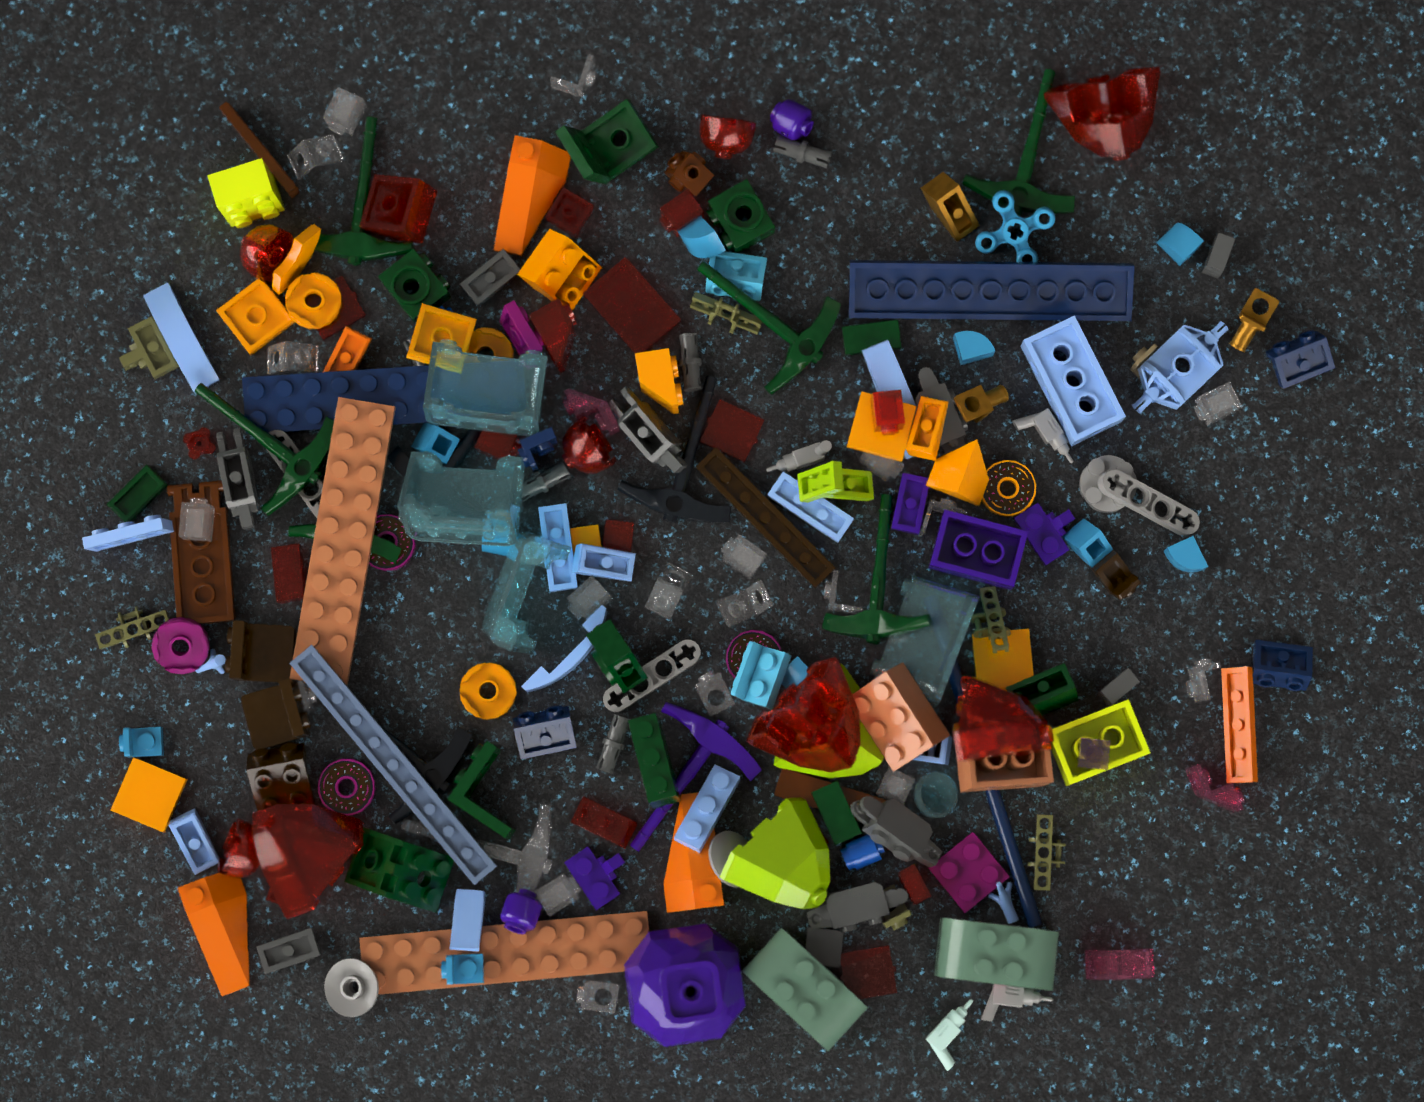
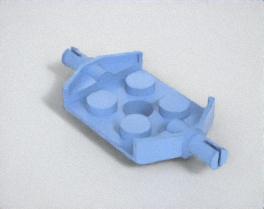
[1132,321,1229,414]

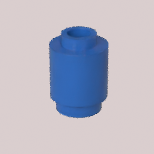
[840,834,885,871]

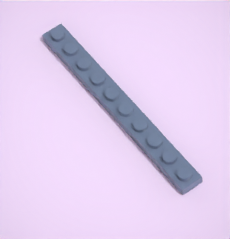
[290,645,497,885]

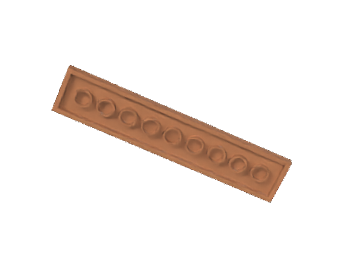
[290,397,396,686]
[360,911,649,995]

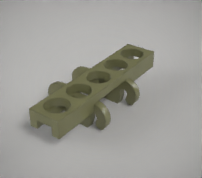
[690,292,762,334]
[970,586,1011,654]
[95,606,169,650]
[1028,814,1066,891]

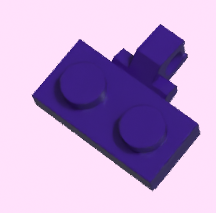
[1014,503,1075,566]
[564,846,626,910]

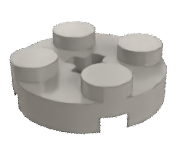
[1079,455,1137,513]

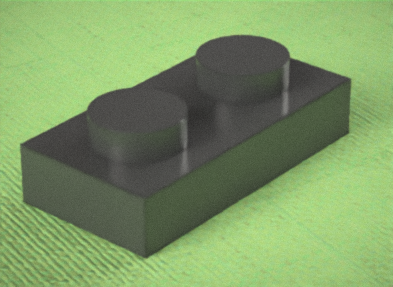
[460,249,520,307]
[256,928,322,974]

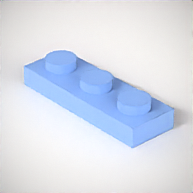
[767,471,854,543]
[538,503,578,592]
[82,515,174,552]
[674,764,741,853]

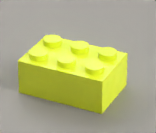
[207,158,285,228]
[1048,699,1150,786]

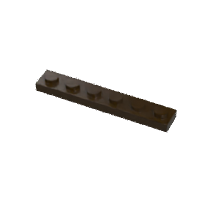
[696,447,835,588]

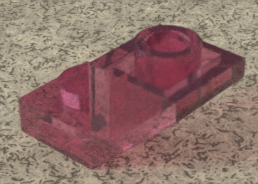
[562,389,620,436]
[1185,764,1245,813]
[1085,948,1154,980]

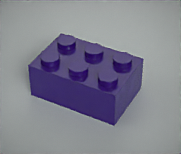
[928,510,1028,590]

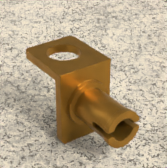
[1229,288,1279,353]
[954,385,1009,423]

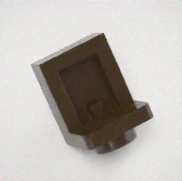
[1091,550,1142,600]

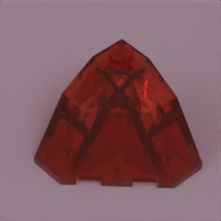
[1044,67,1160,161]
[746,657,861,772]
[953,676,1054,762]
[252,804,363,919]

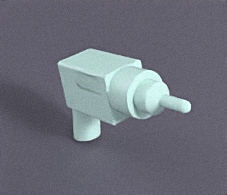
[925,999,973,1071]

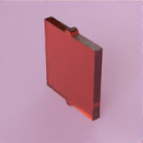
[305,276,366,340]
[700,400,764,462]
[840,945,897,999]

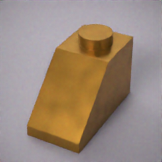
[921,172,980,242]

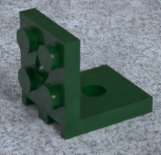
[555,99,659,184]
[448,741,516,840]
[344,827,454,913]

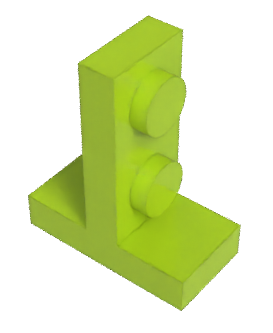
[797,461,874,503]

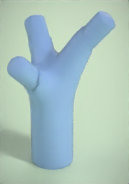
[196,649,226,674]
[988,882,1019,924]

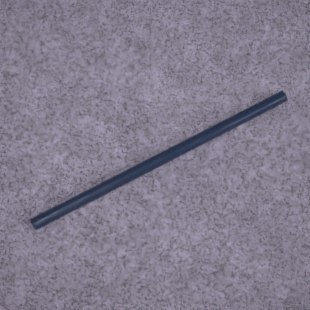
[923,595,1042,928]

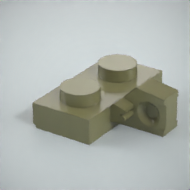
[119,316,179,379]

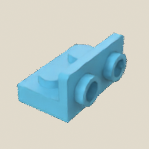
[705,251,767,301]
[731,641,792,709]

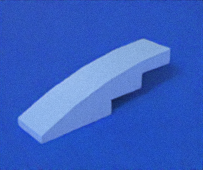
[861,340,917,459]

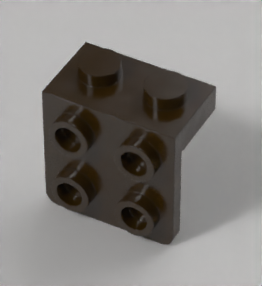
[225,620,295,683]
[241,678,311,750]
[246,742,315,818]

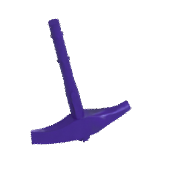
[630,702,762,852]

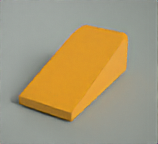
[906,396,949,461]

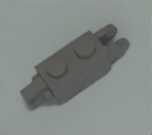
[915,367,968,454]
[608,386,688,473]
[216,428,260,530]
[850,796,942,868]
[807,882,909,933]

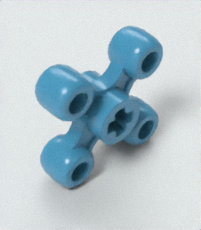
[975,190,1056,262]

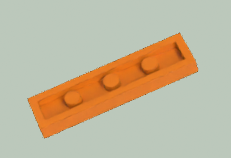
[1221,667,1258,783]

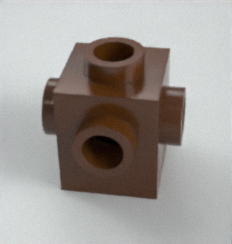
[664,151,714,196]

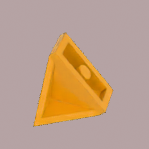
[926,439,989,506]

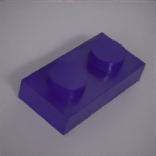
[891,473,929,535]

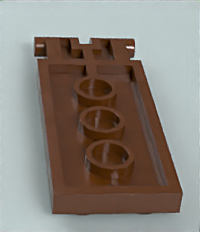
[167,480,236,624]

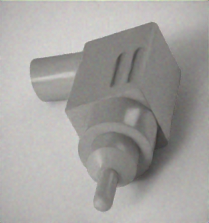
[1012,408,1073,463]
[766,440,832,472]
[981,984,1053,1021]

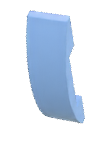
[143,282,220,393]
[521,605,607,693]

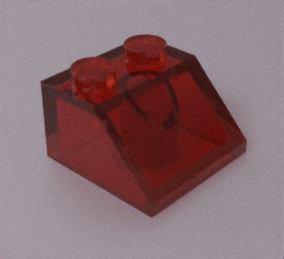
[359,174,438,244]
[529,298,577,374]

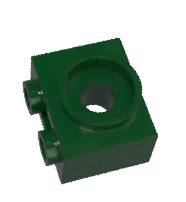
[706,179,775,253]
[378,249,451,325]
[586,619,648,693]

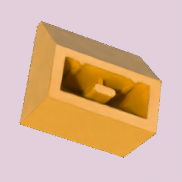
[517,229,602,313]
[635,348,683,414]

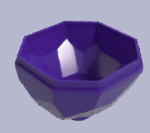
[624,923,746,1047]

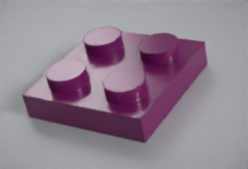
[499,300,544,369]
[928,832,1010,913]

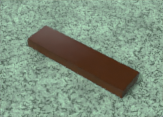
[219,102,299,199]
[774,769,887,823]

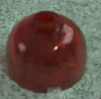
[700,114,756,159]
[240,224,294,282]
[562,416,616,474]
[217,819,269,878]

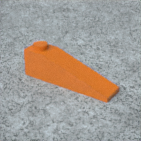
[494,135,571,256]
[663,792,724,913]
[177,867,250,996]

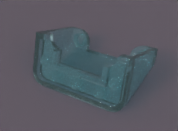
[423,339,548,436]
[397,451,525,546]
[482,531,571,654]
[869,575,979,707]

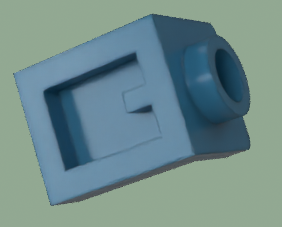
[119,727,164,758]
[441,953,484,985]

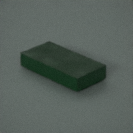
[842,320,902,356]
[106,465,168,522]
[811,780,861,845]

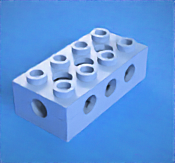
[1020,315,1126,446]

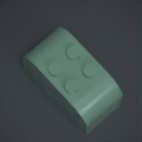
[934,918,1059,991]
[742,928,868,1051]

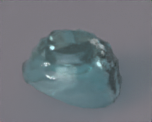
[914,771,958,818]

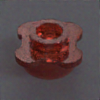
[183,427,216,460]

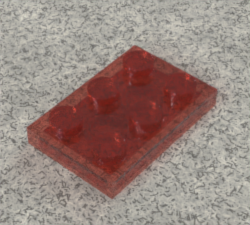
[583,257,681,354]

